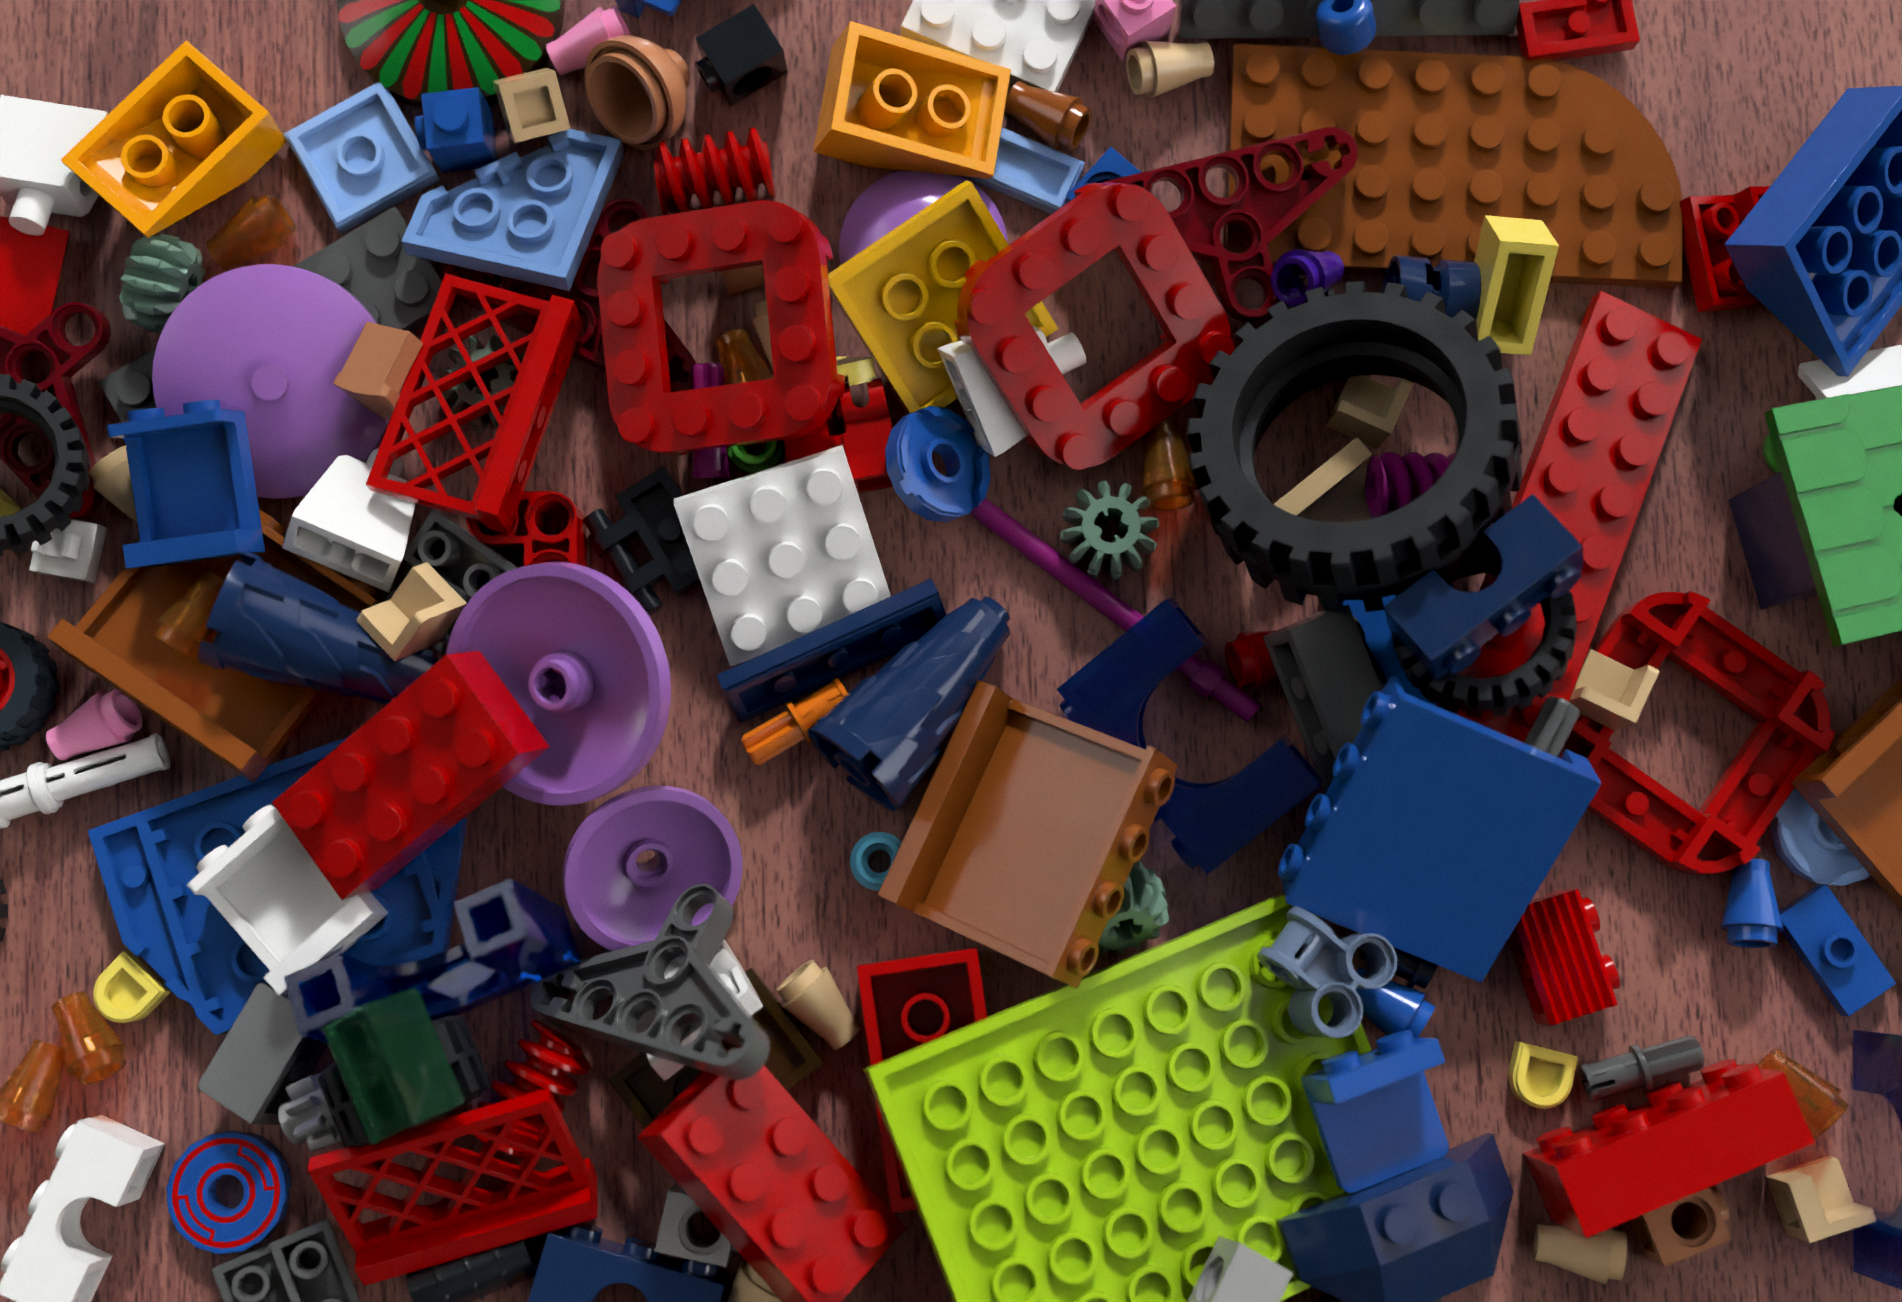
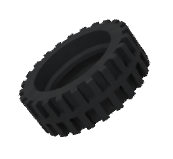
[1186,281,1523,613]

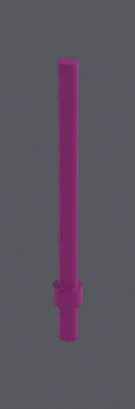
[970,498,1261,723]

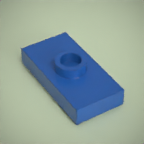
[1779,884,1897,1017]

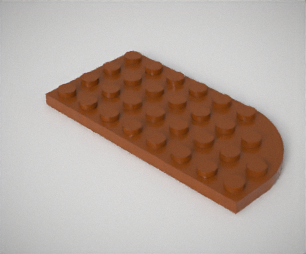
[1225,43,1682,288]

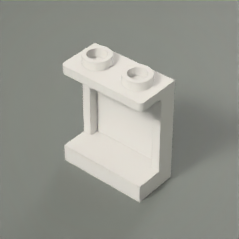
[187,805,388,996]

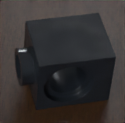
[695,4,788,106]

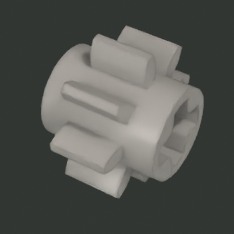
[278,1072,341,1152]

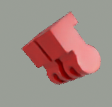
[783,377,893,493]

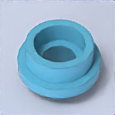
[850,832,902,891]

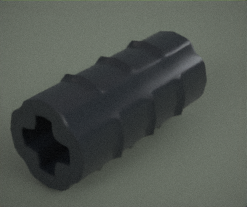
[406,1237,540,1302]

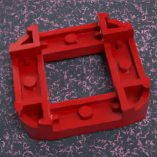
[954,182,1235,470]
[597,200,845,456]
[1558,591,1835,875]

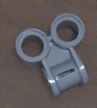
[1256,906,1397,1038]

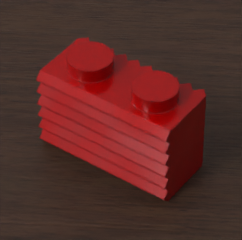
[1508,889,1620,1026]

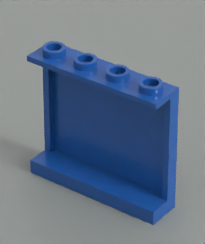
[1278,675,1602,983]

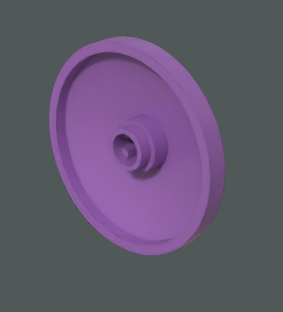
[152,264,389,499]
[446,562,671,805]

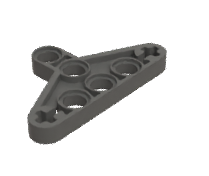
[530,884,770,1080]

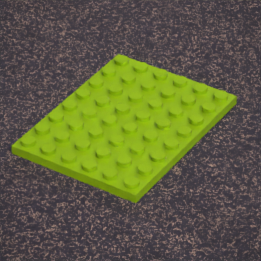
[864,892,1372,1302]

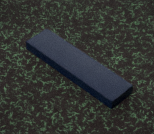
[717,579,947,723]

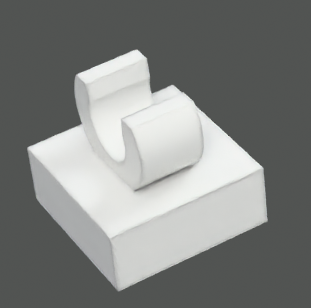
[29,519,107,584]

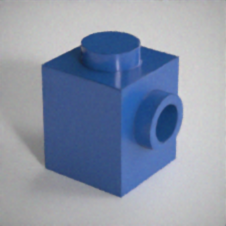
[415,87,498,173]

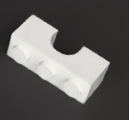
[0,1115,165,1302]

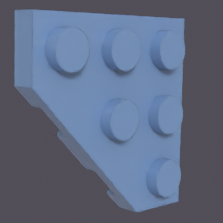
[401,129,625,291]

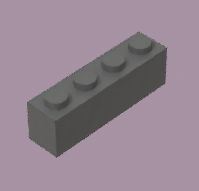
[1263,604,1385,793]

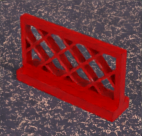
[366,273,584,534]
[308,1088,598,1286]

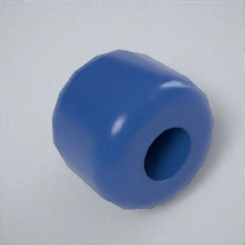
[1315,0,1376,55]

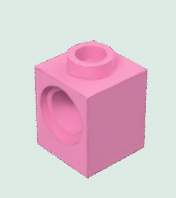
[1093,0,1176,63]

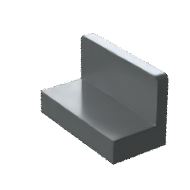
[198,983,342,1125]

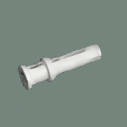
[0,733,170,829]

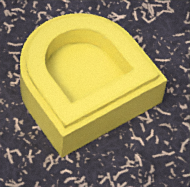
[93,950,172,1023]
[1508,1041,1578,1109]

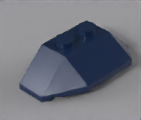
[1276,1133,1514,1302]

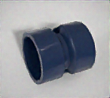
[1382,255,1481,320]

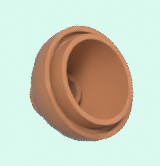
[585,35,690,150]

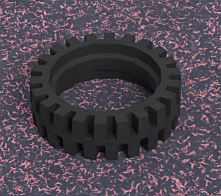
[0,374,90,556]
[1391,552,1577,718]

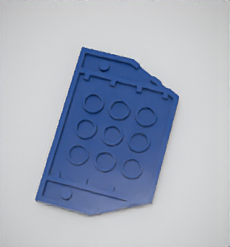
[88,736,467,1035]

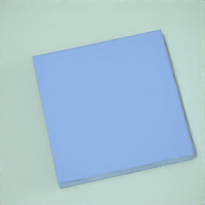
[284,82,441,234]

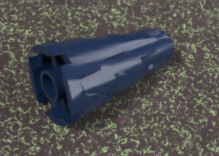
[198,551,439,705]
[807,596,1010,811]

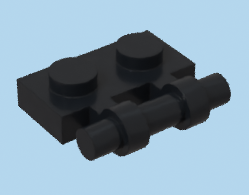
[583,466,701,616]

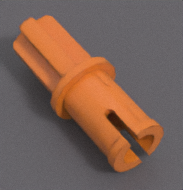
[741,678,848,765]

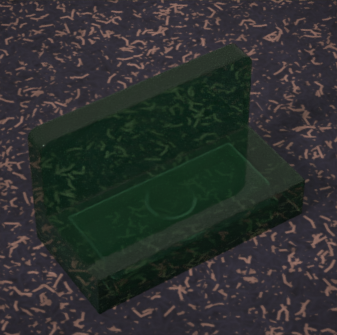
[322,988,464,1146]

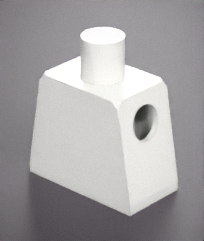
[0,95,109,236]
[938,326,1087,457]
[282,449,415,593]

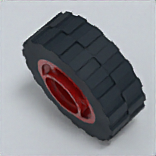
[0,622,60,751]

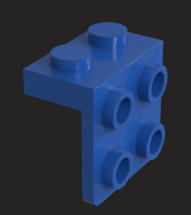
[1300,1030,1449,1193]

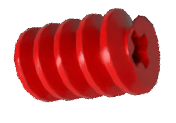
[654,127,776,215]
[475,1019,591,1158]

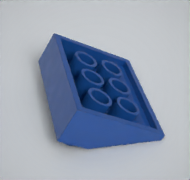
[1724,86,1902,377]

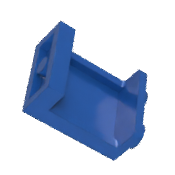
[107,400,265,569]

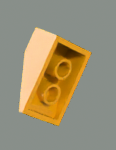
[813,21,1011,179]
[61,40,287,238]

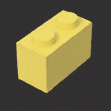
[1474,215,1559,355]

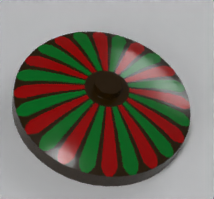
[337,0,565,109]

